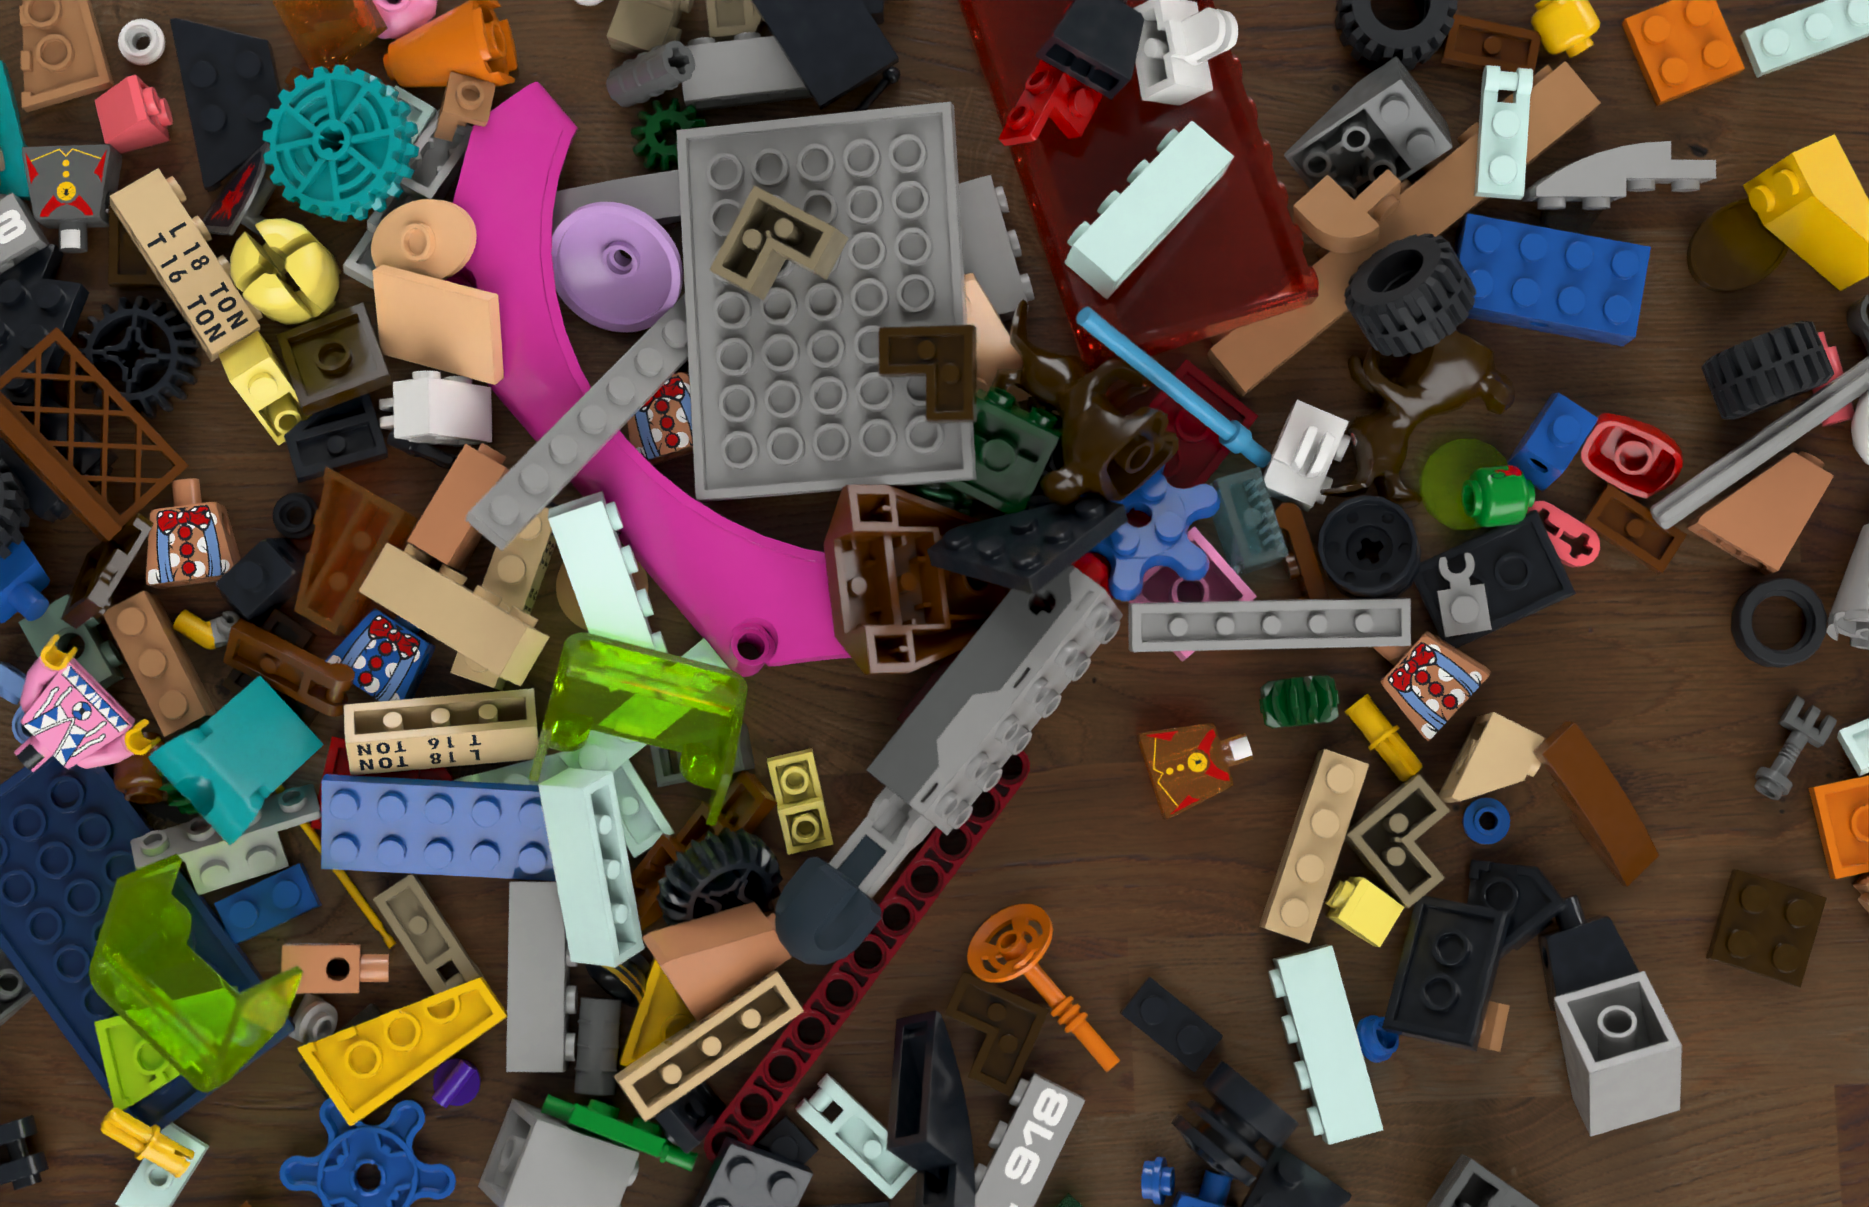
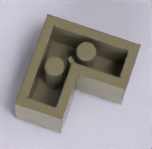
[607,0,695,57]
[709,185,849,301]
[1344,774,1450,908]

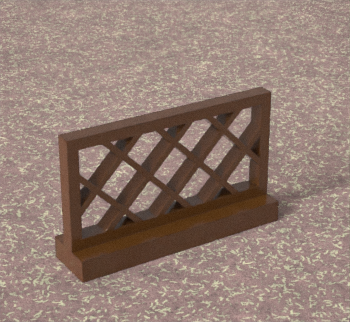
[0,327,189,542]

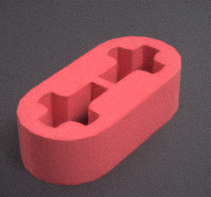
[1527,501,1600,568]

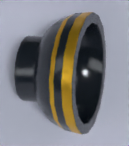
[585,952,650,1007]

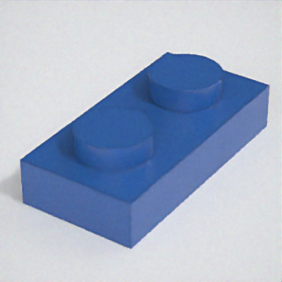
[214,863,322,945]

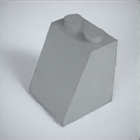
[1554,971,1682,1137]
[478,1098,640,1207]

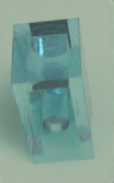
[1210,467,1289,576]

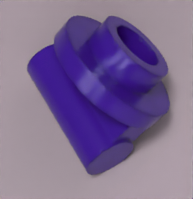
[432,1058,481,1108]

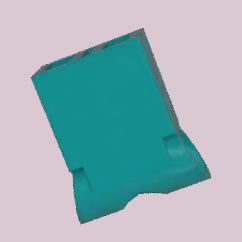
[148,675,324,845]

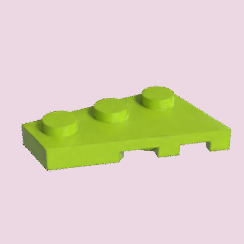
[94,986,248,1111]

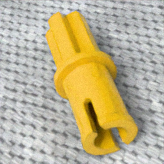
[1345,694,1422,782]
[101,1108,195,1178]

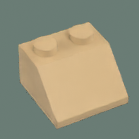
[1438,712,1545,803]

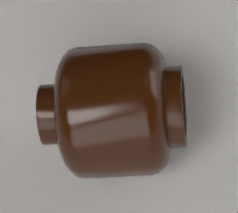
[114,732,167,804]

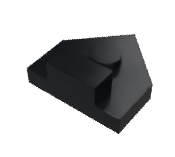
[1467,859,1569,959]

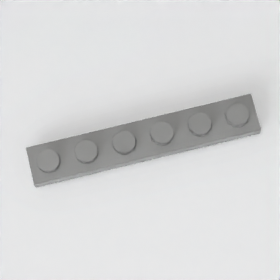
[1128,598,1411,652]

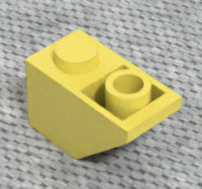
[218,330,312,446]
[1325,877,1404,947]

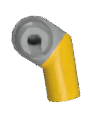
[173,609,241,650]

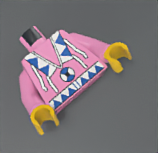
[14,634,161,772]

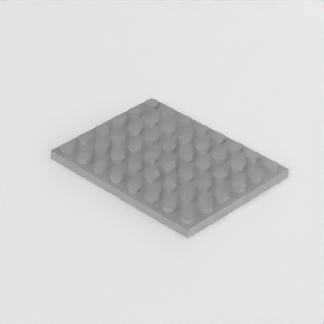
[676,102,976,502]

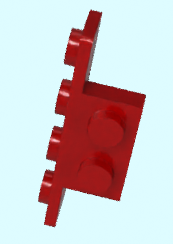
[999,3,1103,146]

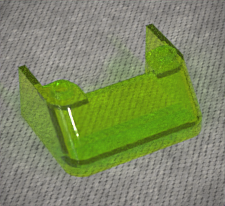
[529,633,748,826]
[89,854,304,1093]

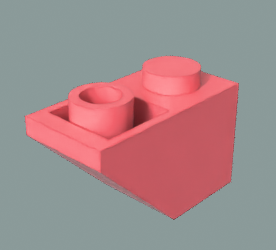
[94,75,173,154]

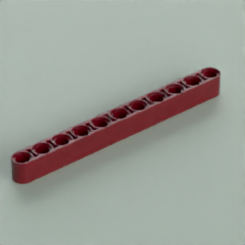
[704,750,1030,1164]

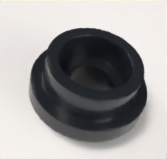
[273,493,320,539]

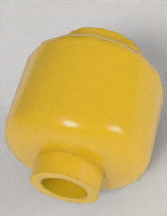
[1531,0,1600,58]

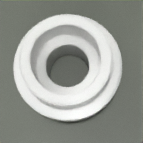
[118,19,166,65]

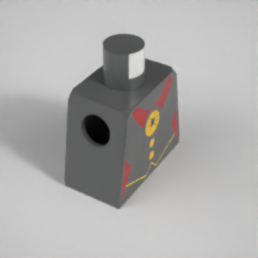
[22,144,122,253]

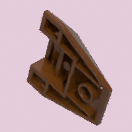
[824,484,1011,675]

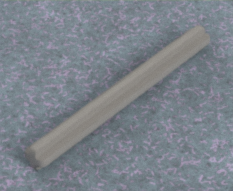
[1650,356,1869,529]

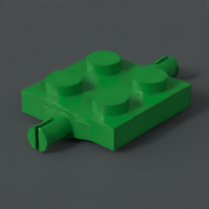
[541,1094,699,1172]

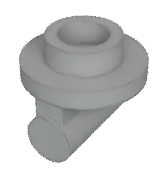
[288,993,338,1045]

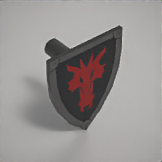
[202,142,277,239]

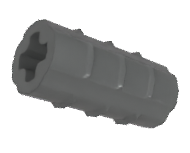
[606,41,695,107]
[574,997,622,1095]

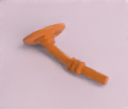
[967,904,1121,1073]

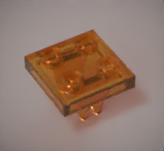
[272,0,388,74]

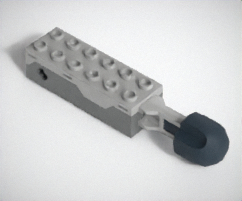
[775,552,1123,965]

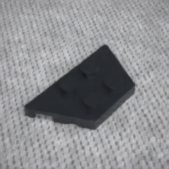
[170,18,282,192]

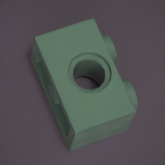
[18,594,125,689]

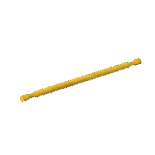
[275,784,397,949]

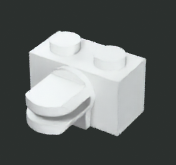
[1133,0,1238,106]
[379,371,492,447]
[1257,400,1351,512]

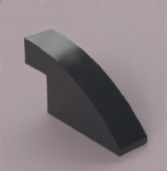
[886,1010,975,1207]

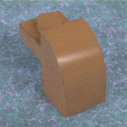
[1293,169,1401,253]

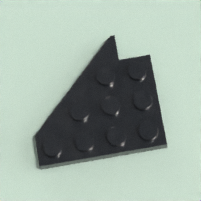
[0,244,89,407]

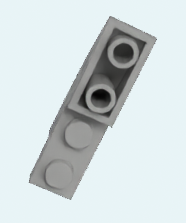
[1522,141,1716,210]

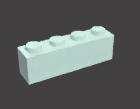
[1064,120,1234,299]
[548,491,669,692]
[538,768,644,967]
[1268,944,1384,1145]

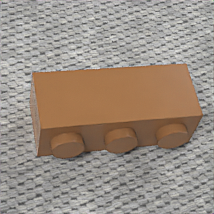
[103,591,217,738]

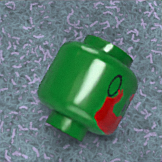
[1461,465,1535,527]

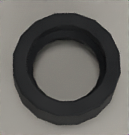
[1731,578,1827,668]

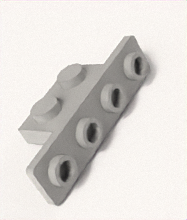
[130,784,321,895]

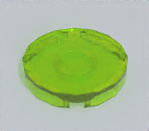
[1419,439,1508,531]

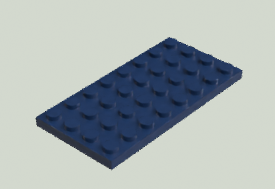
[0,756,295,1132]

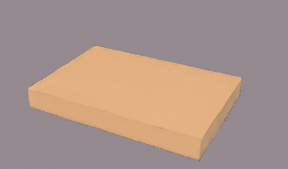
[373,264,504,385]

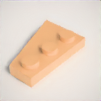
[964,273,1032,402]

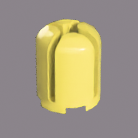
[230,218,341,325]

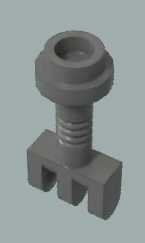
[1754,695,1837,800]

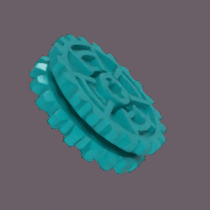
[262,65,419,222]

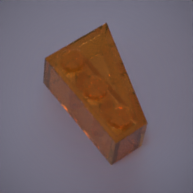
[294,467,418,638]

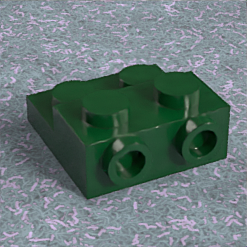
[944,386,1062,514]

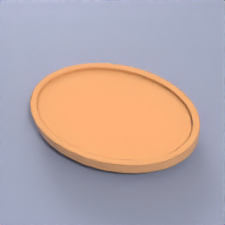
[371,199,477,280]

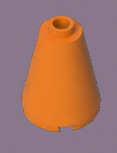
[383,0,517,87]

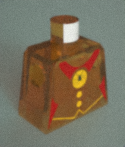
[1136,723,1253,820]

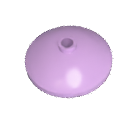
[552,202,683,333]

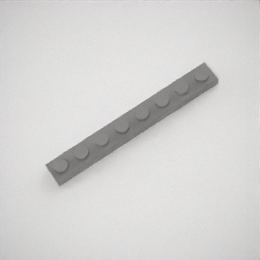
[465,294,688,551]

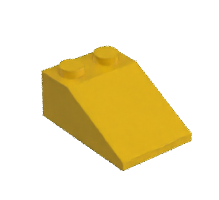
[1743,134,1869,291]

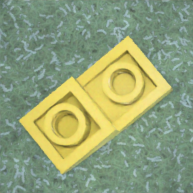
[767,748,833,855]

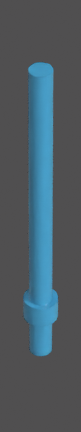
[1076,307,1271,468]

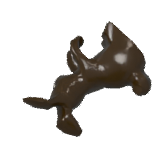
[991,299,1179,506]
[1320,330,1515,509]

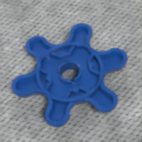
[1080,464,1221,601]
[279,1097,456,1207]

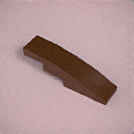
[1533,720,1659,887]
[631,770,778,932]

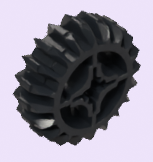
[75,295,201,419]
[656,827,783,927]

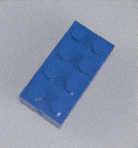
[1454,213,1651,347]

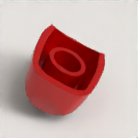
[1581,413,1683,498]

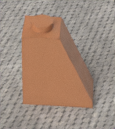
[407,443,509,572]
[1686,451,1834,575]
[642,902,792,1022]

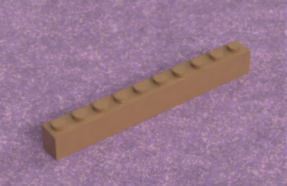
[1206,61,1601,398]

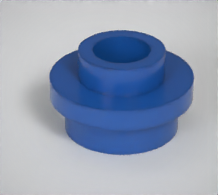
[1462,798,1510,844]
[1356,1015,1399,1063]
[1141,1157,1175,1205]

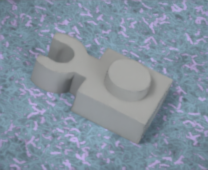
[1437,553,1492,637]

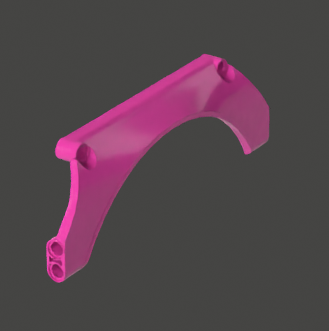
[444,82,851,677]

